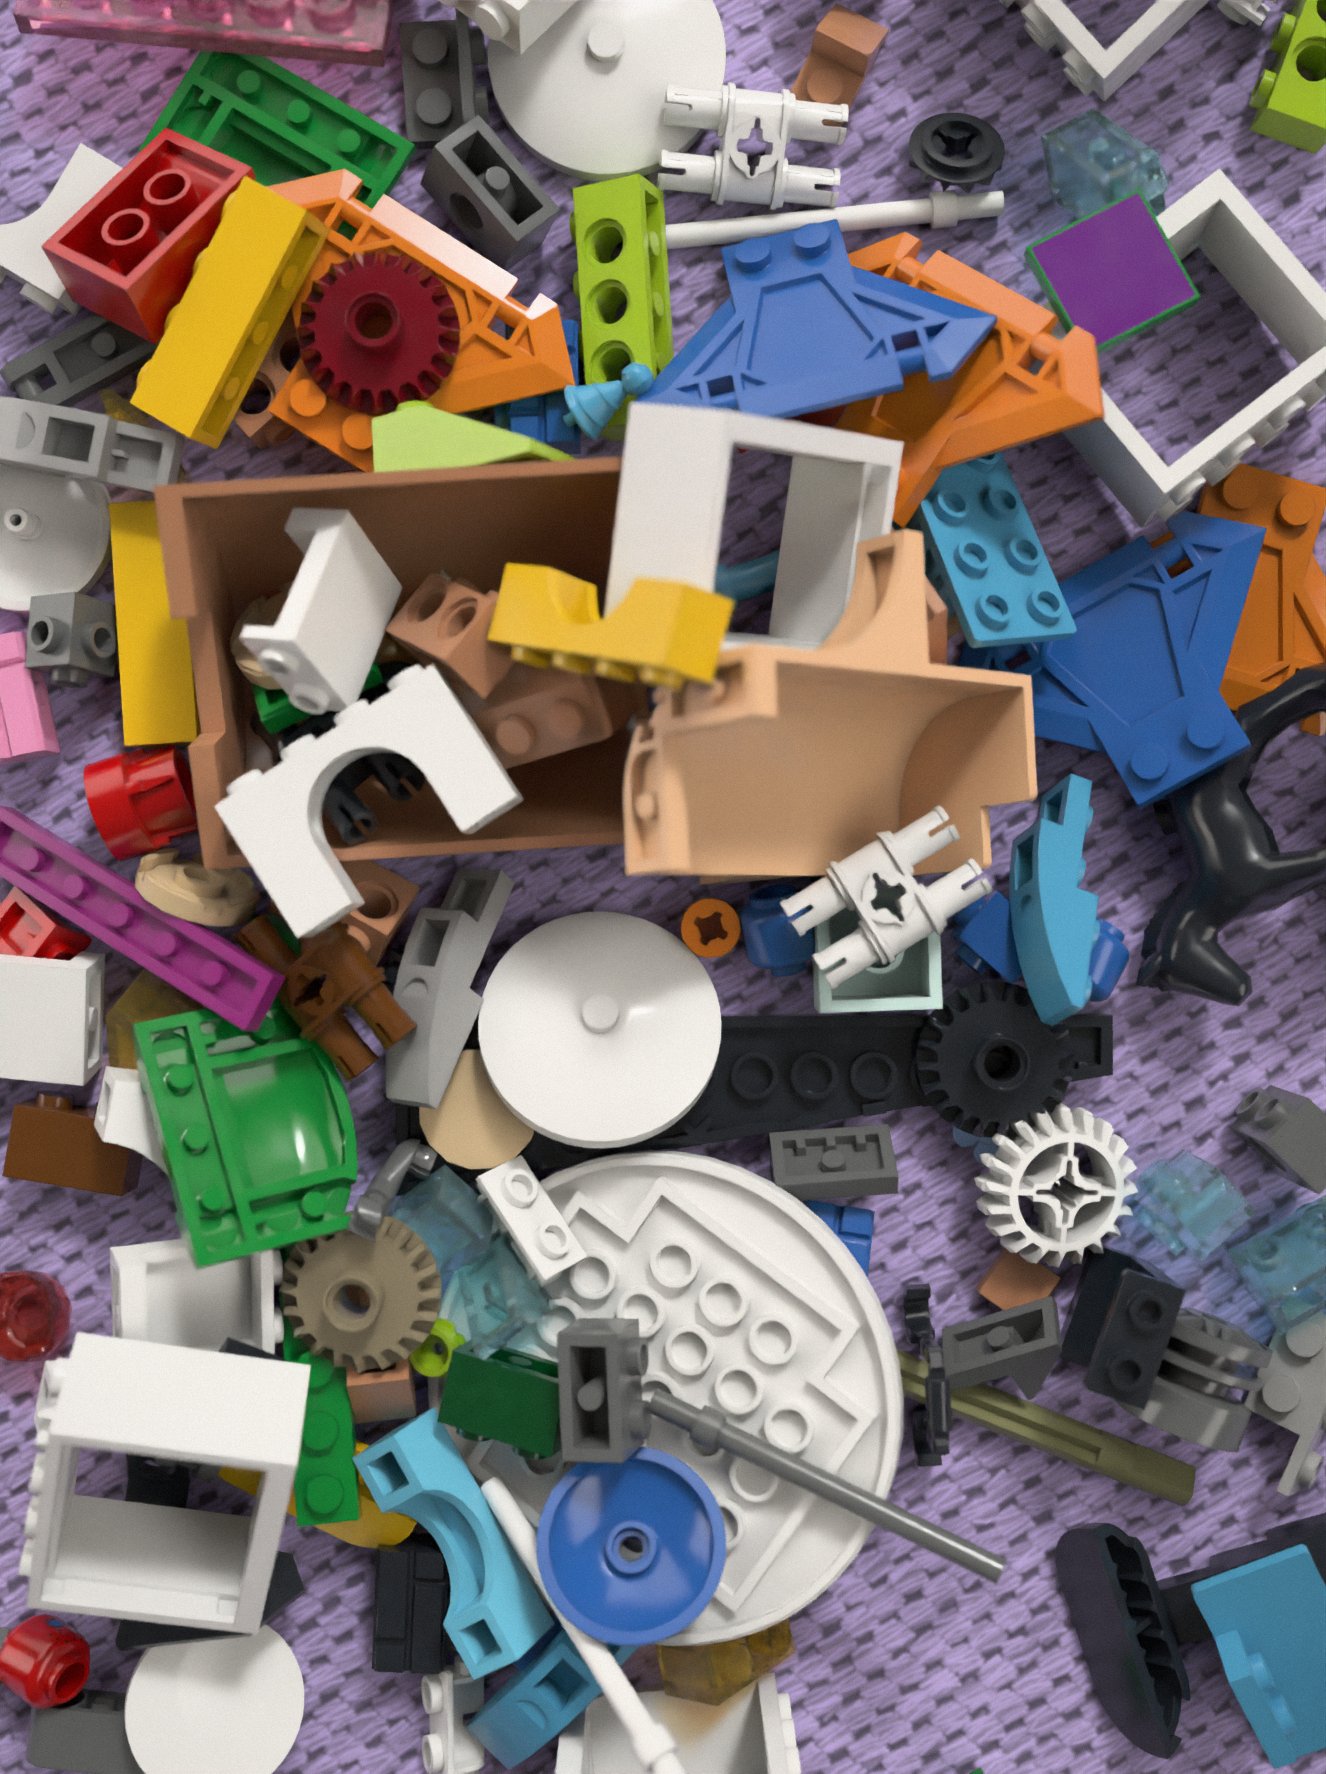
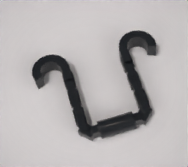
[903,1284,953,1467]

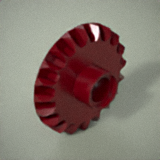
[296,249,460,415]

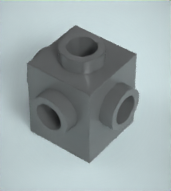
[25,592,117,688]

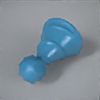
[563,362,654,440]

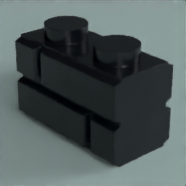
[372,1532,458,1674]

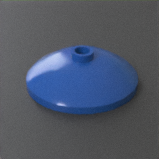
[536,1447,726,1646]

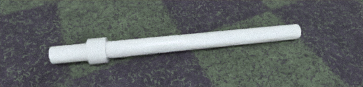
[665,189,1005,250]
[480,1476,686,1774]

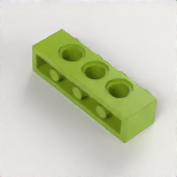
[1248,0,1326,154]
[569,173,674,441]

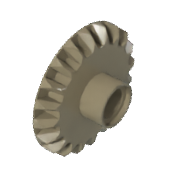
[279,1211,442,1373]

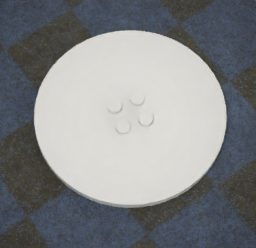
[428,1150,903,1646]

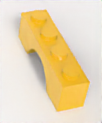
[487,563,733,691]

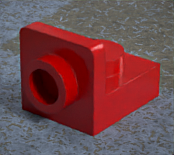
[0,886,92,961]

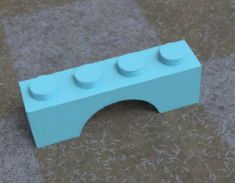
[352,1407,555,1680]

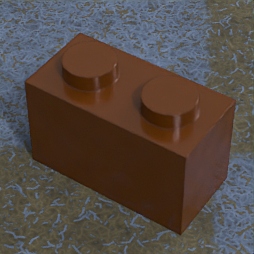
[2,1091,143,1197]

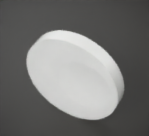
[0,464,112,613]
[124,1624,304,1774]

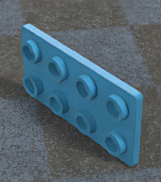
[891,451,1077,648]
[1191,1544,1326,1769]

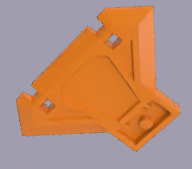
[266,169,576,473]
[833,232,1105,528]
[1149,463,1326,736]

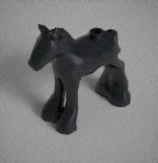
[1136,661,1326,1006]

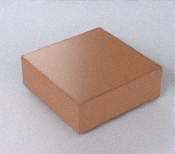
[975,1247,1061,1310]

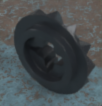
[908,113,1005,194]

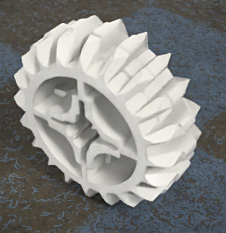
[974,1103,1139,1268]

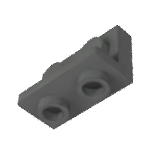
[399,8,490,150]
[769,1124,898,1201]

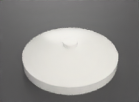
[488,0,726,182]
[478,911,722,1148]

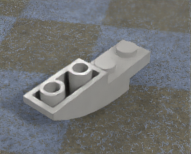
[0,396,185,495]
[385,868,515,1109]

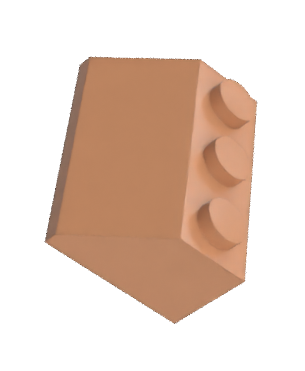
[448,658,640,769]

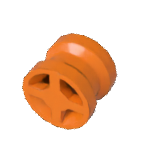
[680,898,741,958]

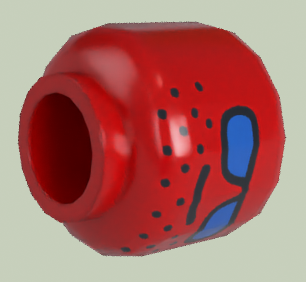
[0,1613,91,1710]

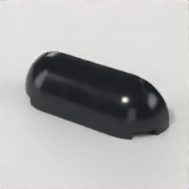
[1055,1522,1190,1760]

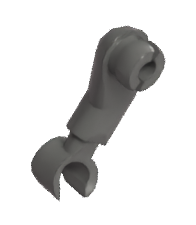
[347,1138,438,1243]

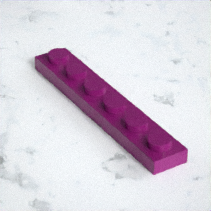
[0,806,286,1032]

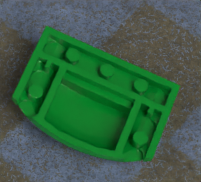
[139,28,417,241]
[132,997,358,1270]

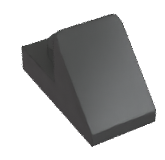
[942,1296,1062,1400]

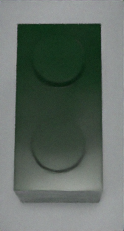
[437,1337,562,1460]

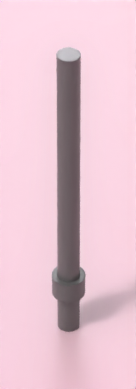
[649,1388,1006,1584]

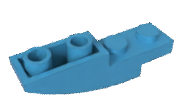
[1009,773,1100,1026]
[465,1628,640,1770]

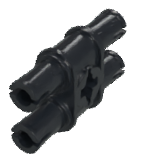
[250,692,425,844]

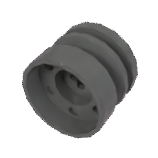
[1115,1307,1273,1452]

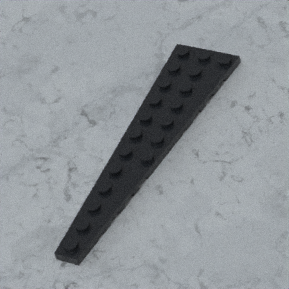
[396,1013,1113,1196]

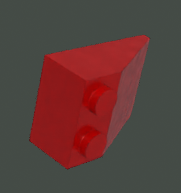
[41,128,256,345]

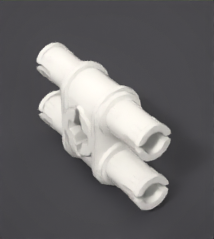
[657,83,848,211]
[779,805,993,990]

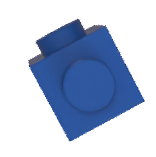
[949,891,1022,984]

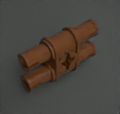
[233,899,418,1083]

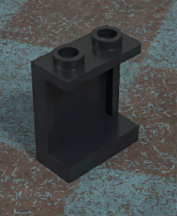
[1059,1245,1186,1410]

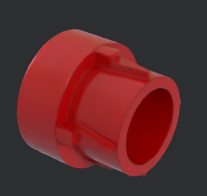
[83,745,198,862]

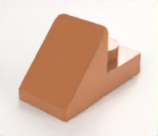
[790,3,889,127]

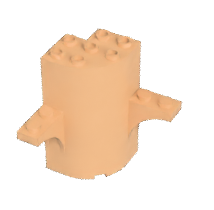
[624,529,1037,885]

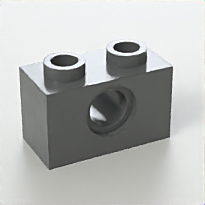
[420,114,560,271]
[1229,1085,1326,1195]

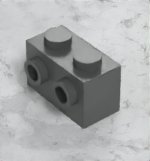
[557,1318,651,1463]

